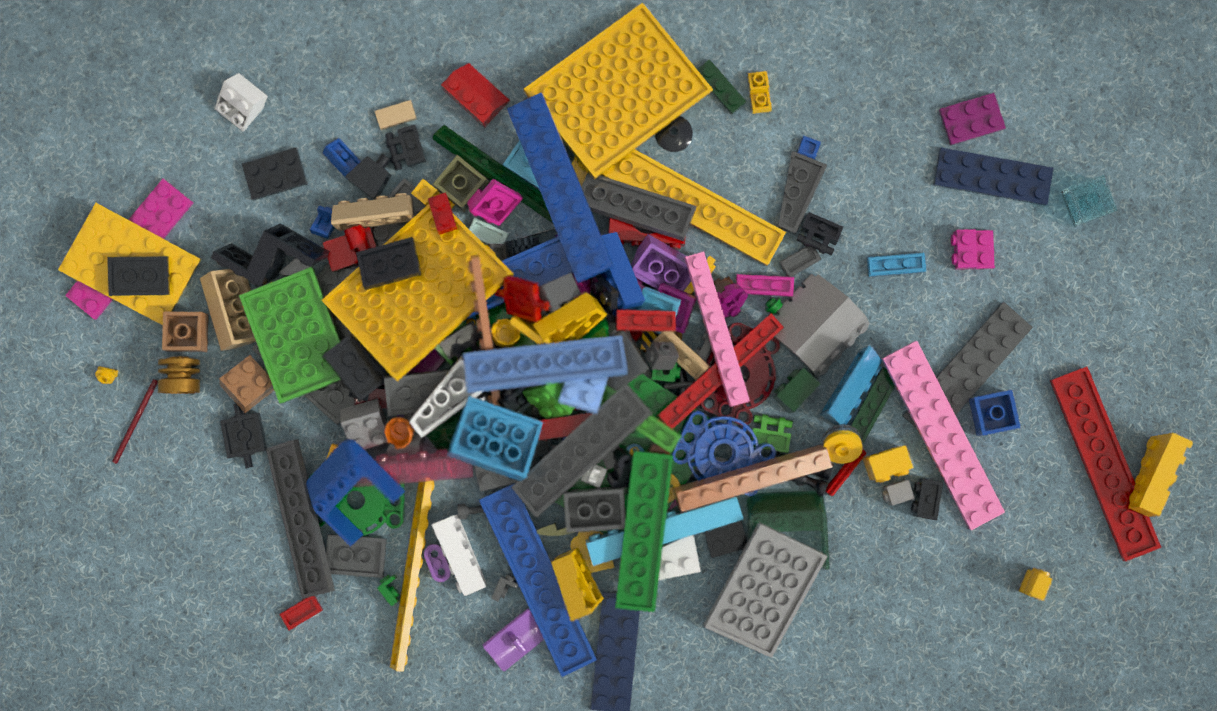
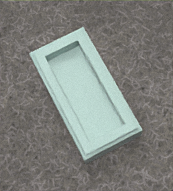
[469,217,509,245]

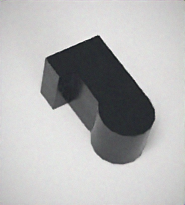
[607,448,633,488]

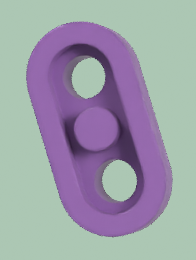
[424,544,451,582]

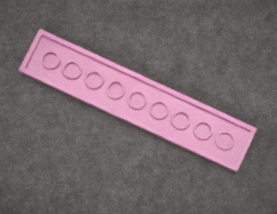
[881,341,1005,530]

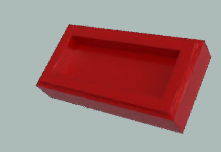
[279,596,323,631]

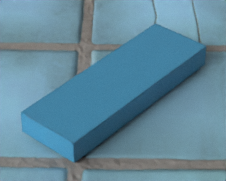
[867,253,926,277]

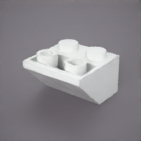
[214,73,268,131]

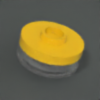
[822,424,863,464]

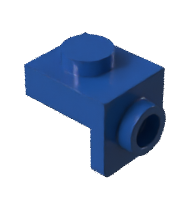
[310,206,335,239]

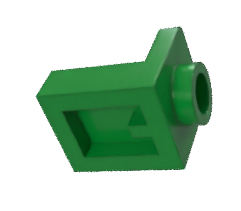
[377,574,400,606]

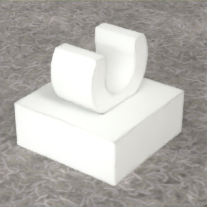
[581,465,607,488]

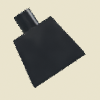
[345,154,391,200]

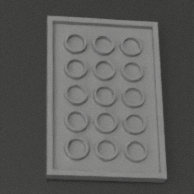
[703,522,827,658]

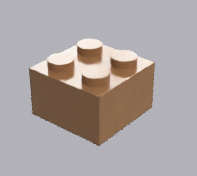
[162,312,208,352]
[219,355,274,413]

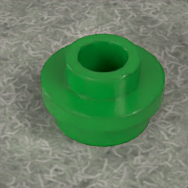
[765,297,783,314]

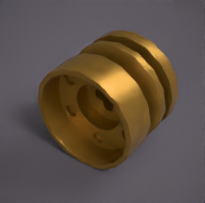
[158,356,200,394]

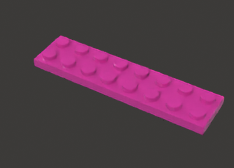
[65,179,193,320]

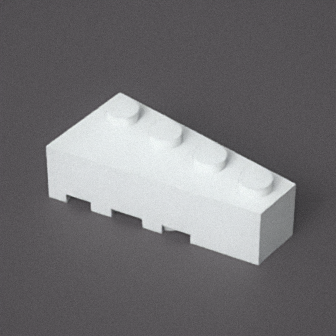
[659,535,701,580]

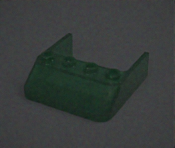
[746,491,830,570]

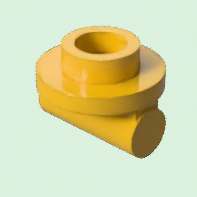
[95,366,118,384]

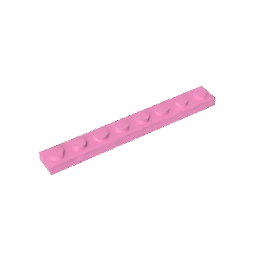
[684,252,750,407]

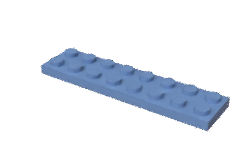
[463,335,627,393]

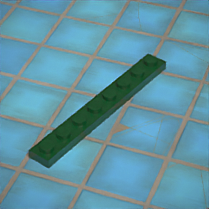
[432,125,553,223]

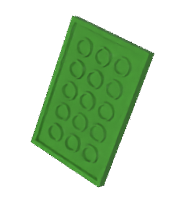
[239,267,341,404]

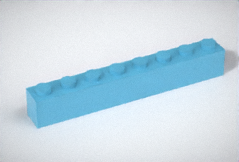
[586,496,743,566]

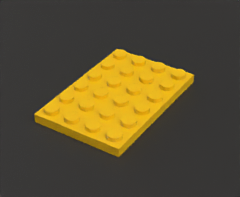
[58,203,201,325]

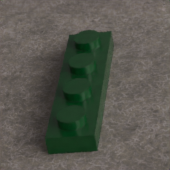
[848,367,895,444]

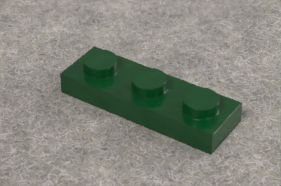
[697,59,746,115]

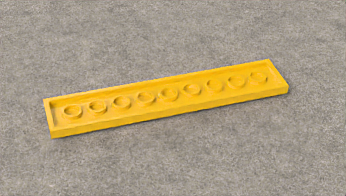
[601,150,786,266]

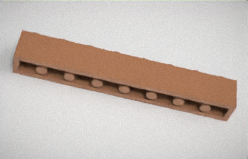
[673,445,832,512]

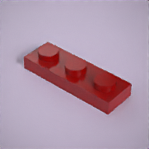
[616,310,676,332]

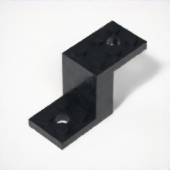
[211,223,330,287]

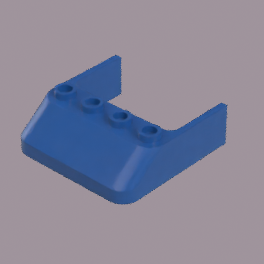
[306,439,405,547]

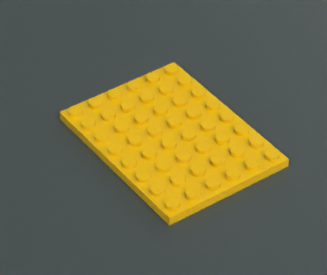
[524,2,713,179]
[322,204,514,382]

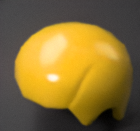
[491,319,520,348]

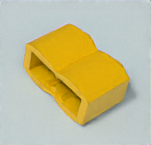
[1019,568,1053,601]

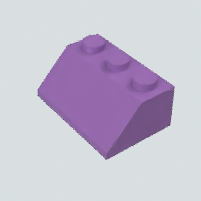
[631,234,691,291]

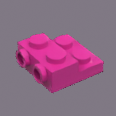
[467,179,523,226]
[951,229,995,270]

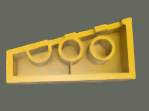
[1129,433,1193,517]

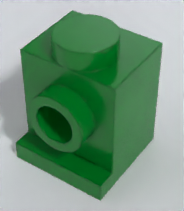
[652,363,681,383]

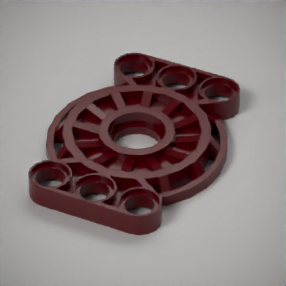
[699,322,780,426]

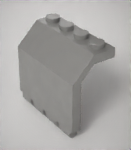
[773,274,869,379]

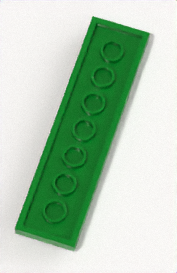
[615,450,673,612]

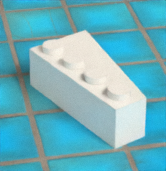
[410,356,483,438]
[432,514,488,596]

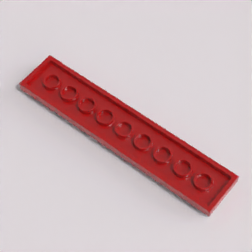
[1049,366,1162,562]

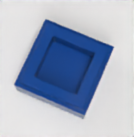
[797,136,821,160]

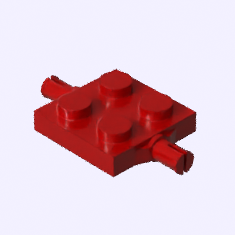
[494,275,550,322]

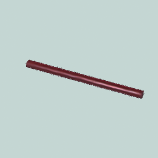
[112,379,158,464]

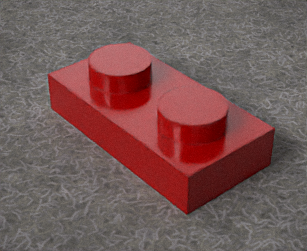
[428,192,458,235]

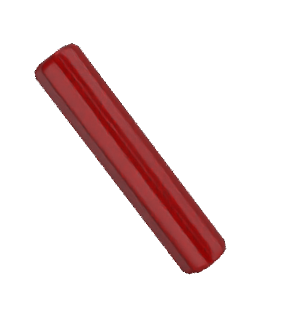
[825,449,866,496]

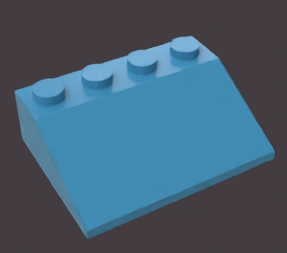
[820,345,882,427]
[447,396,543,481]

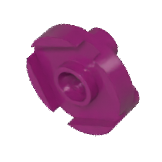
[717,284,748,318]

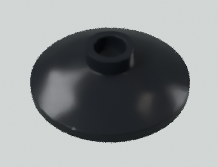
[655,116,693,152]

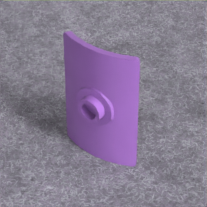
[482,609,544,671]

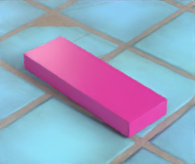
[736,274,794,297]

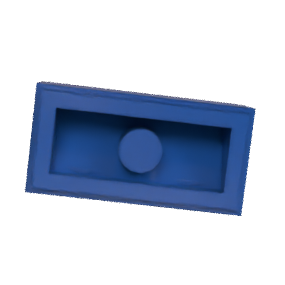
[323,138,361,177]

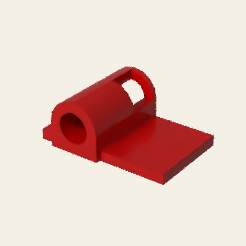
[323,225,377,272]

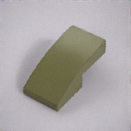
[536,523,574,536]

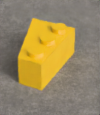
[533,292,607,344]
[551,547,604,621]

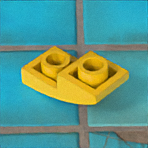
[748,71,772,114]

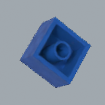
[969,390,1021,436]

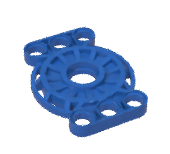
[671,410,776,496]

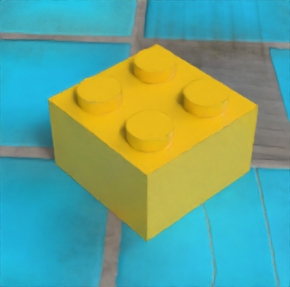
[862,445,913,483]

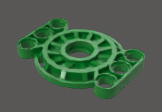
[309,472,405,536]

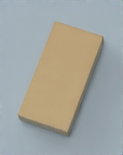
[375,100,417,130]

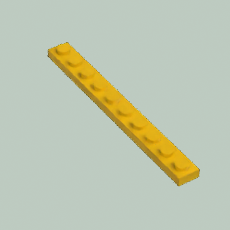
[390,475,434,671]

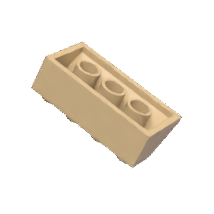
[331,193,414,231]
[200,269,256,351]

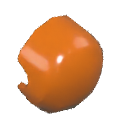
[384,417,415,449]

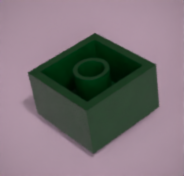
[773,368,821,414]

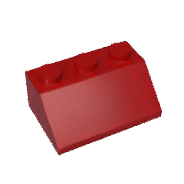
[441,63,510,128]

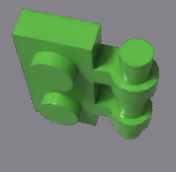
[751,414,793,453]

